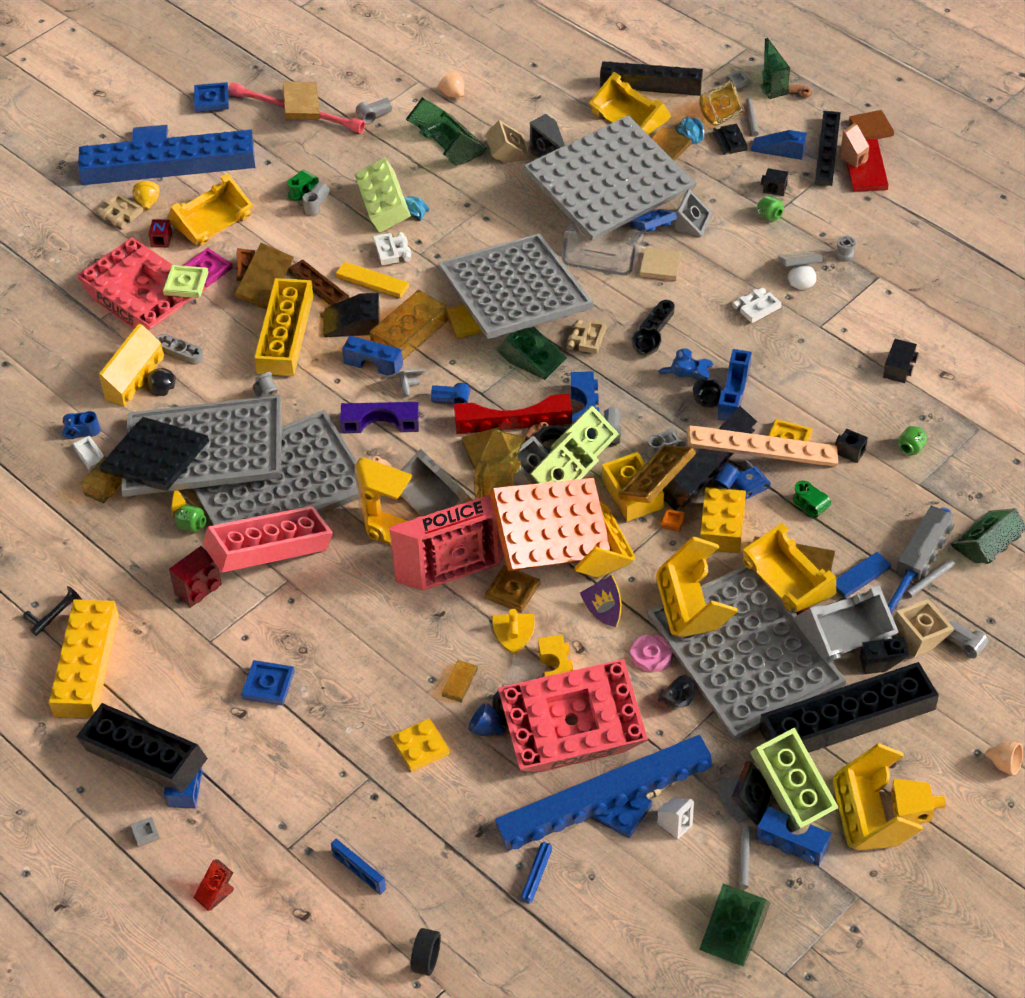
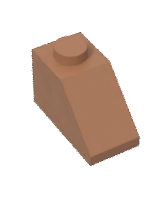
[840,123,869,168]

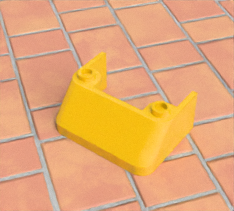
[355,458,412,545]
[574,501,635,578]
[656,537,738,637]
[833,743,923,850]

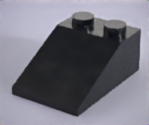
[324,293,380,337]

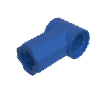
[431,383,471,406]
[713,463,740,489]

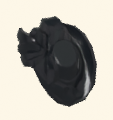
[658,675,695,710]

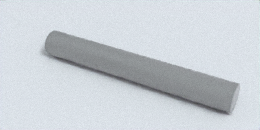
[745,98,759,137]
[906,559,955,598]
[739,825,750,889]

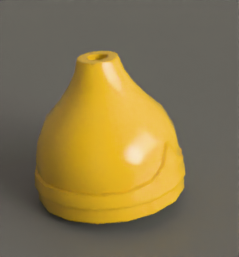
[133,181,160,211]

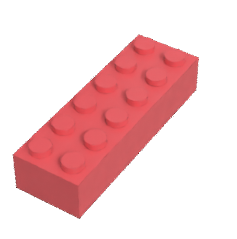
[202,506,333,573]

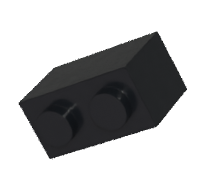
[883,339,919,383]

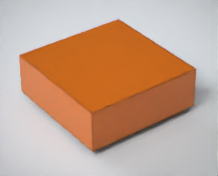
[660,508,686,532]

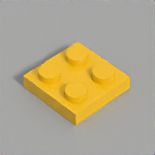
[391,718,450,772]

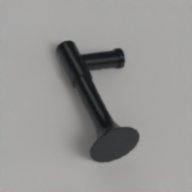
[23,586,82,636]

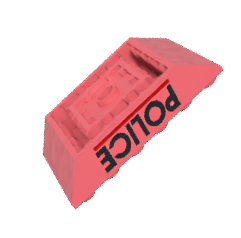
[77,237,206,330]
[389,495,504,591]
[498,659,648,772]

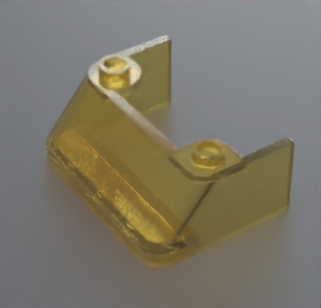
[474,429,525,499]

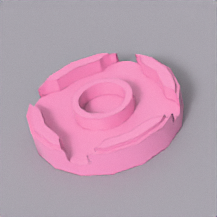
[630,634,673,672]

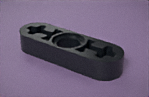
[639,300,675,333]

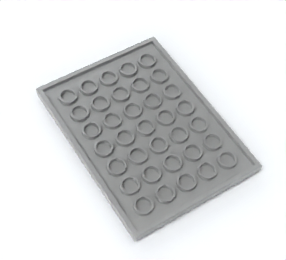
[523,115,697,241]
[438,233,594,339]
[121,395,282,497]
[193,410,359,525]
[647,565,846,740]

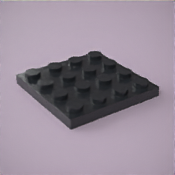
[99,417,209,491]

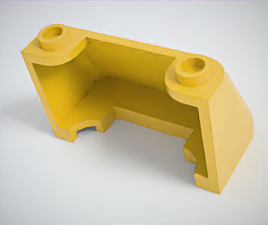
[588,72,671,135]
[167,173,253,246]
[743,522,836,612]

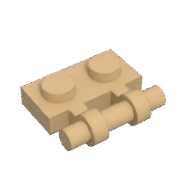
[97,193,143,229]
[566,319,607,354]

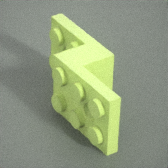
[529,406,619,484]

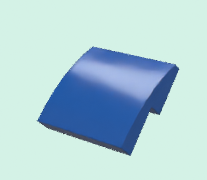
[132,125,168,141]

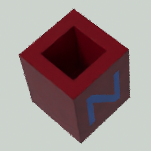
[148,219,172,248]

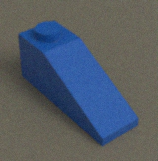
[751,130,807,160]

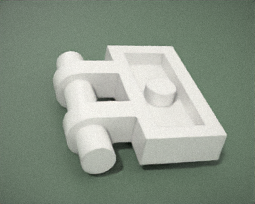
[374,232,412,266]
[732,287,781,323]

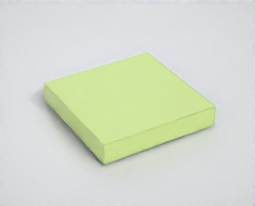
[163,265,208,298]

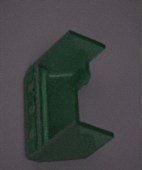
[406,97,488,165]

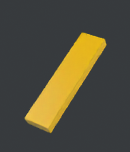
[336,261,409,299]

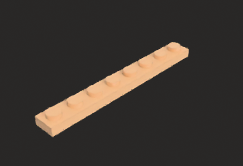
[687,425,838,467]

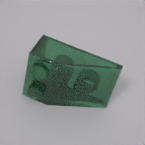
[761,38,790,100]
[496,326,567,380]
[699,883,771,967]

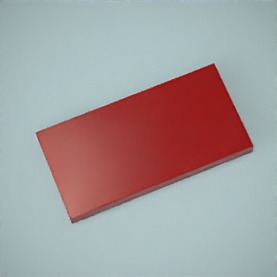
[846,138,889,192]

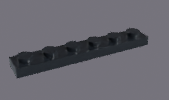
[815,110,841,186]

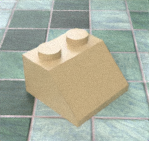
[485,120,531,163]
[893,599,954,658]

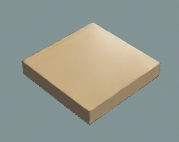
[640,247,682,281]

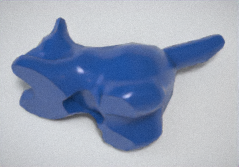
[658,348,713,380]

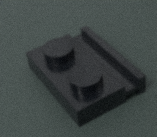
[713,123,748,155]

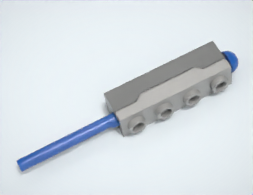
[888,505,955,615]

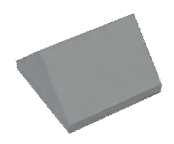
[675,189,712,237]

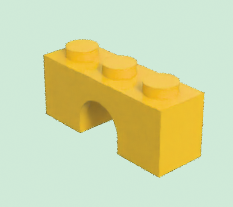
[538,634,573,677]

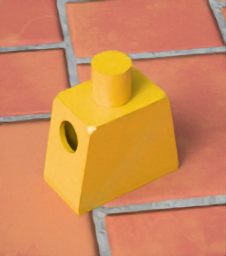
[891,779,946,824]

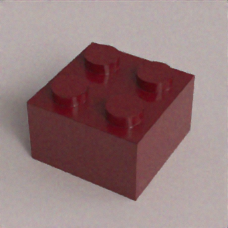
[169,546,222,608]

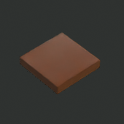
[849,110,894,139]

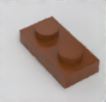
[236,248,255,281]

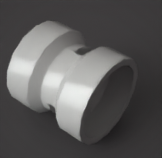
[836,236,856,262]

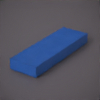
[836,552,891,598]
[331,838,386,894]

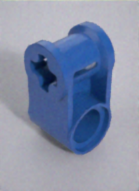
[62,411,101,439]

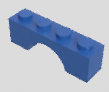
[717,349,752,421]
[571,371,599,439]

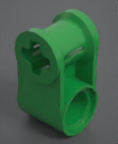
[287,170,319,201]
[793,480,831,518]

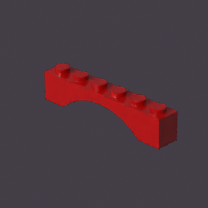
[454,394,572,434]

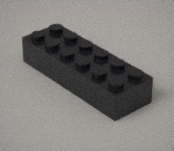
[662,406,758,511]
[76,703,208,794]

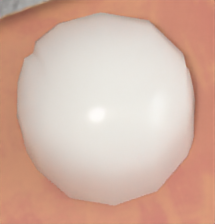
[788,264,816,290]

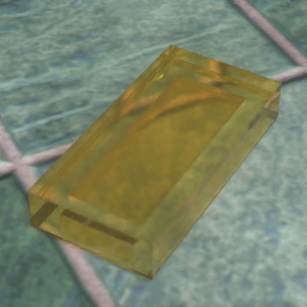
[442,660,478,703]

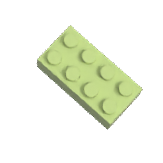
[354,158,411,233]
[750,728,838,832]

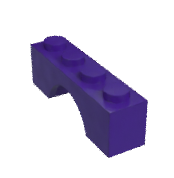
[340,402,420,433]

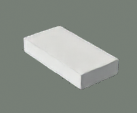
[72,436,106,472]

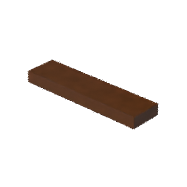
[289,259,349,306]

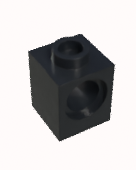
[761,168,788,196]
[835,428,868,463]

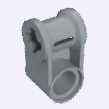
[253,372,278,397]
[646,428,686,459]

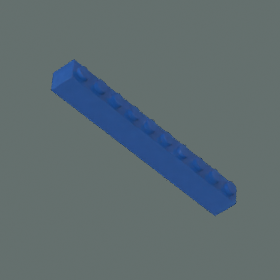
[495,734,712,852]

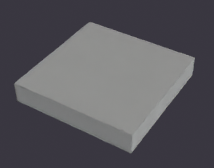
[778,251,822,267]

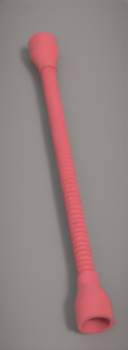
[228,82,365,134]

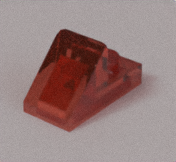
[193,859,234,911]

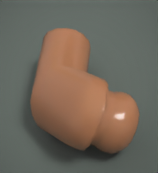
[788,85,812,98]
[523,422,549,442]

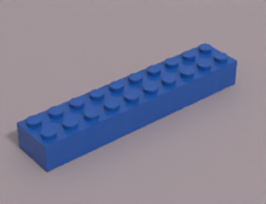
[78,129,256,185]

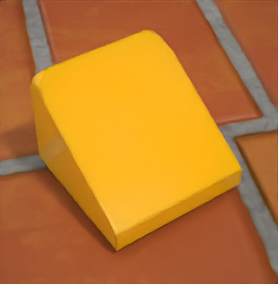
[172,490,186,520]

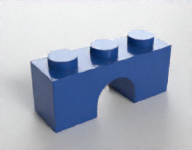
[342,336,403,376]
[756,806,831,866]

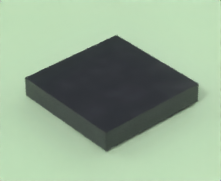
[731,761,773,825]

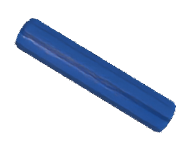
[520,842,552,904]

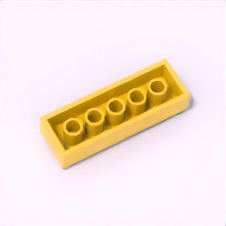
[254,278,313,376]
[49,599,119,719]

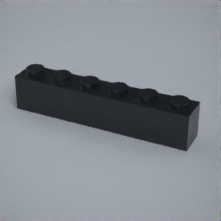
[600,61,703,96]

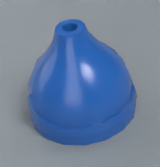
[468,703,505,736]

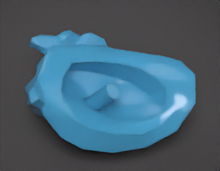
[675,116,704,144]
[404,196,429,221]

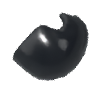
[632,327,662,356]
[146,368,176,396]
[693,377,722,407]

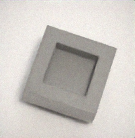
[726,70,750,90]
[130,817,160,847]

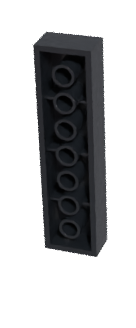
[759,662,939,753]

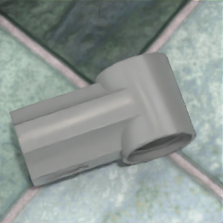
[356,98,392,124]
[303,182,330,216]
[604,407,621,444]
[946,621,989,659]

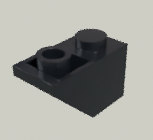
[860,637,909,674]

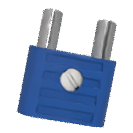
[733,460,771,499]

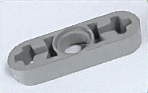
[155,334,204,364]

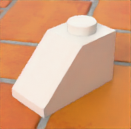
[657,798,694,840]

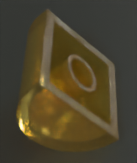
[699,80,745,125]

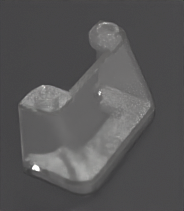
[562,222,645,276]

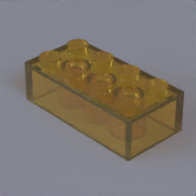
[370,289,448,360]

